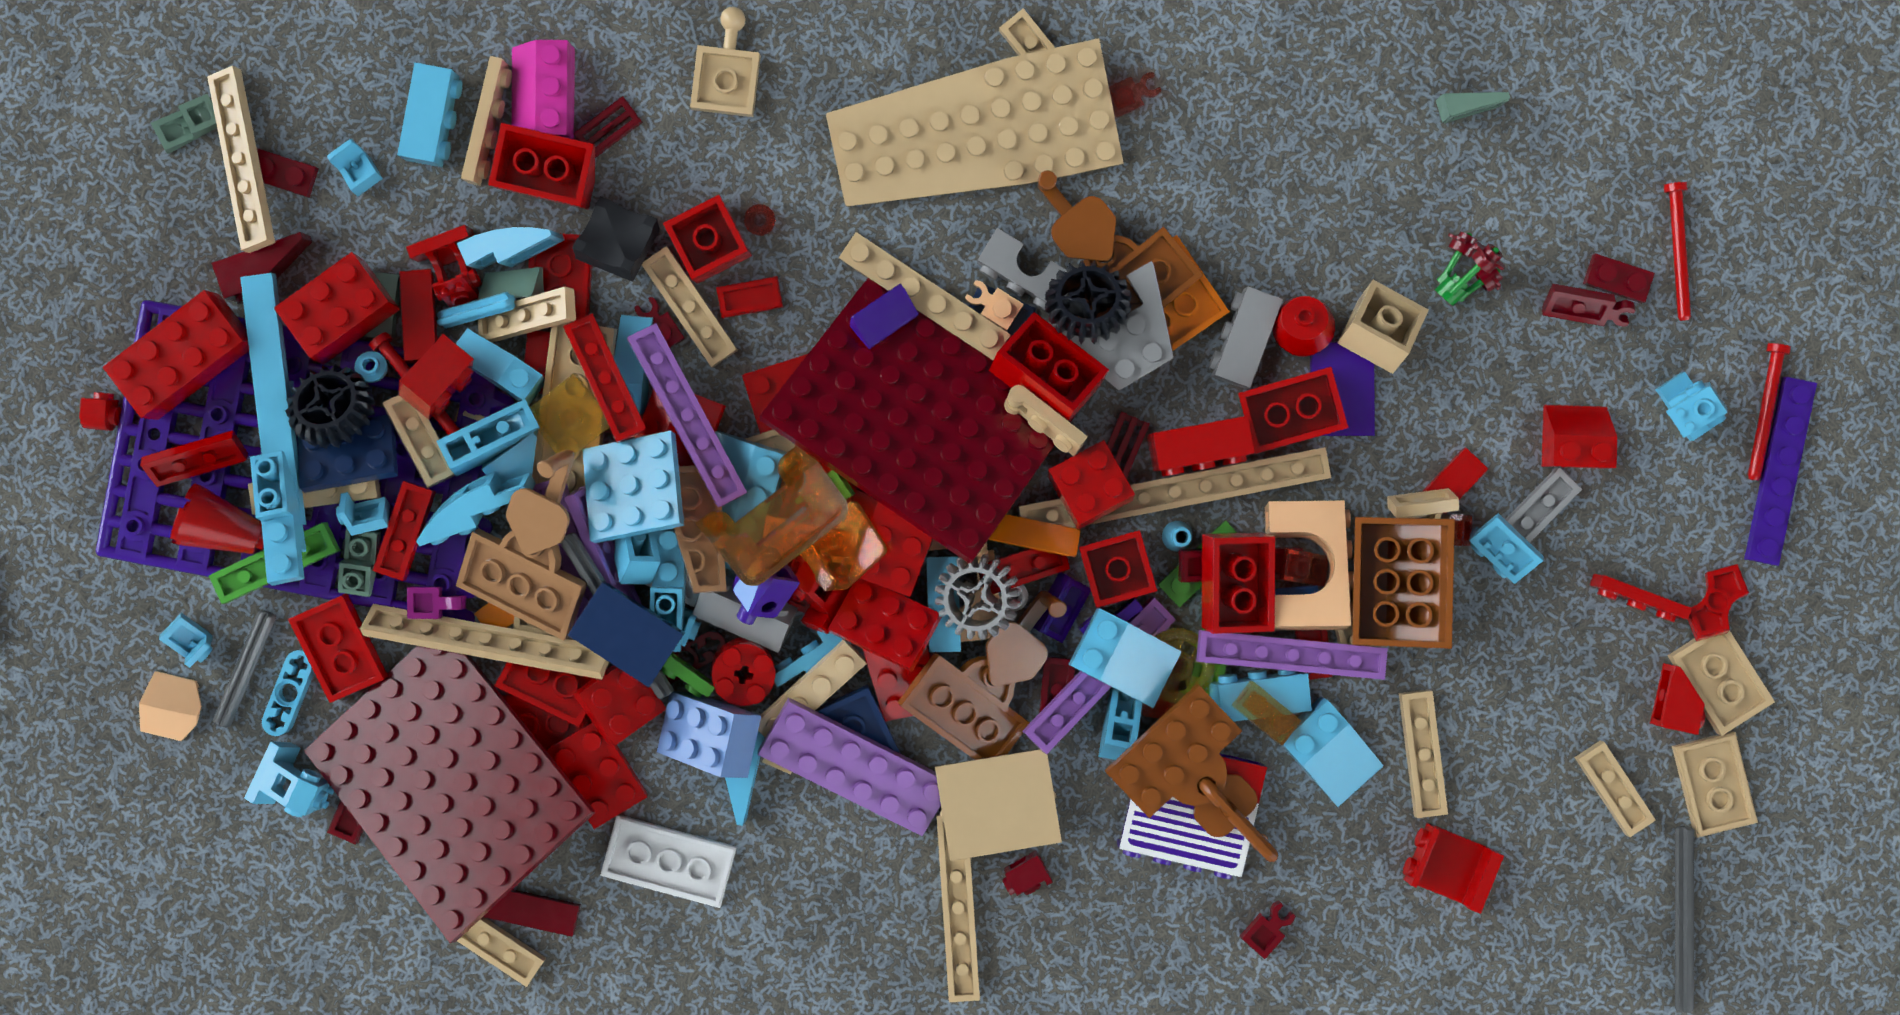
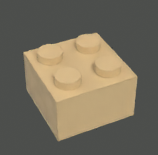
[1337,279,1428,374]

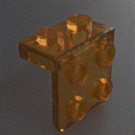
[793,502,887,591]

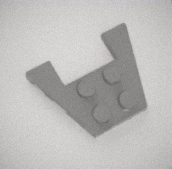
[1048,261,1174,391]

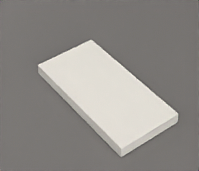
[600,815,737,908]

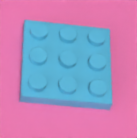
[582,431,684,543]

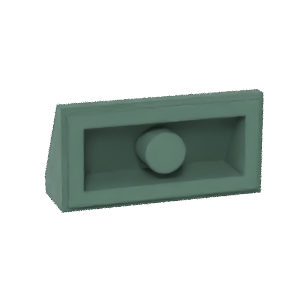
[478,267,544,301]

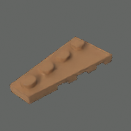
[673,466,727,594]

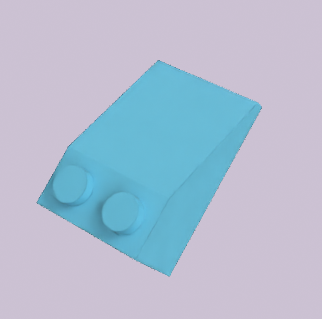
[1068,608,1182,708]
[1275,697,1384,807]

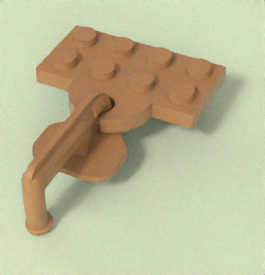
[456,450,587,641]

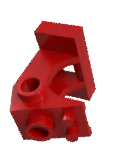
[406,225,482,308]
[784,554,856,634]

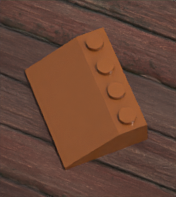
[1352,517,1455,649]

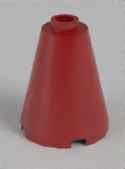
[170,483,264,554]

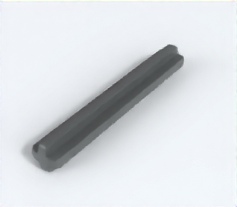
[213,610,276,728]

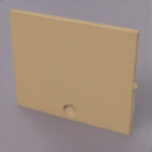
[935,749,1062,861]

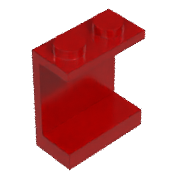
[1403,823,1504,914]

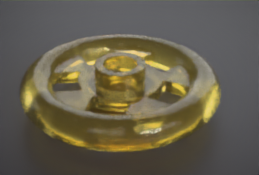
[1154,628,1215,703]

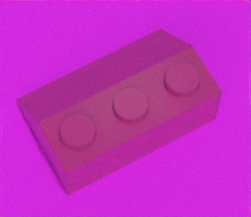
[511,40,575,139]

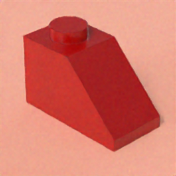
[1650,663,1706,735]

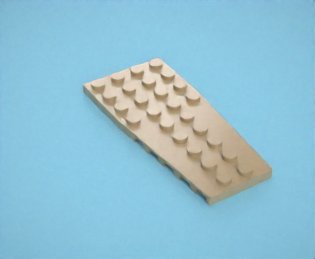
[826,38,1124,207]

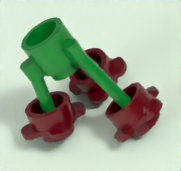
[1435,231,1505,306]

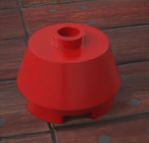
[1272,296,1335,357]

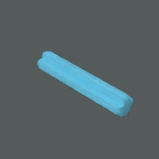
[437,292,516,328]

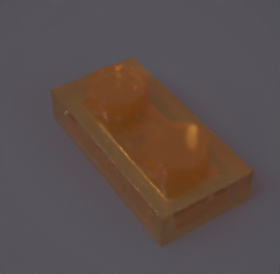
[1231,681,1301,746]

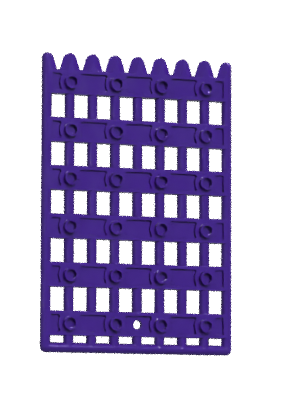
[95,300,515,622]

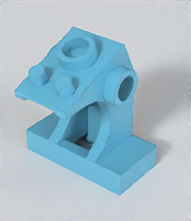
[1655,372,1728,441]
[244,741,334,817]

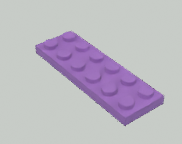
[758,697,941,836]

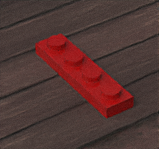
[563,313,647,443]

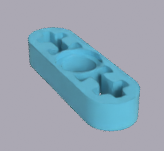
[262,649,314,736]

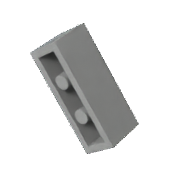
[1209,286,1283,390]
[692,576,798,653]

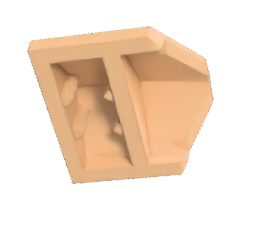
[139,671,202,741]

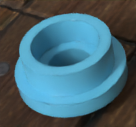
[354,351,388,383]

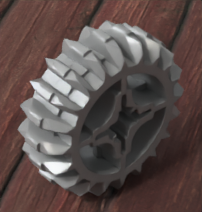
[935,554,1021,640]

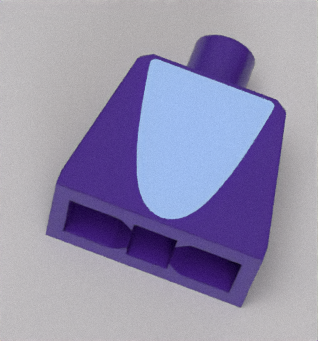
[732,543,800,625]

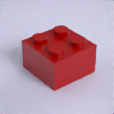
[663,195,752,284]
[399,334,474,420]
[1048,440,1135,530]
[1079,530,1157,608]
[572,665,666,746]

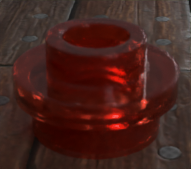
[744,204,776,236]

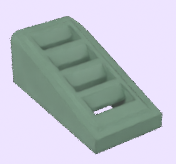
[1436,92,1510,124]

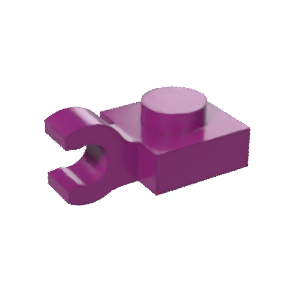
[407,586,466,619]

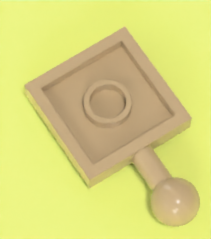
[690,7,761,117]

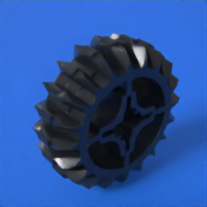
[1045,260,1131,344]
[285,364,376,449]

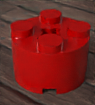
[711,637,775,706]

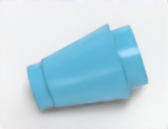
[1162,521,1193,552]

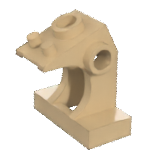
[1387,488,1459,519]

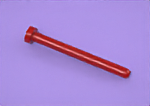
[1664,182,1691,321]
[369,332,460,435]
[1748,343,1791,481]

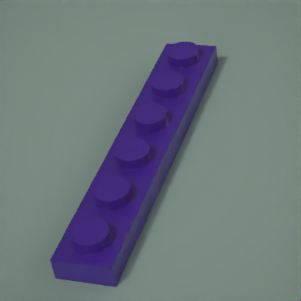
[1744,377,1817,566]

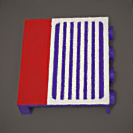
[1117,753,1267,879]

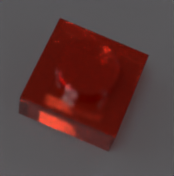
[1451,514,1472,546]

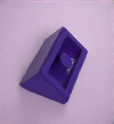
[849,284,919,349]
[1033,572,1091,643]

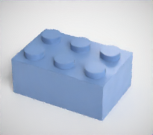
[657,691,761,778]

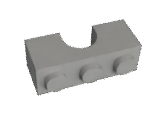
[977,228,1068,312]

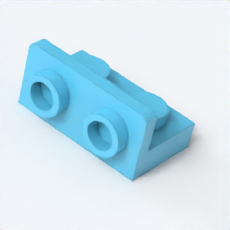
[1469,513,1544,584]

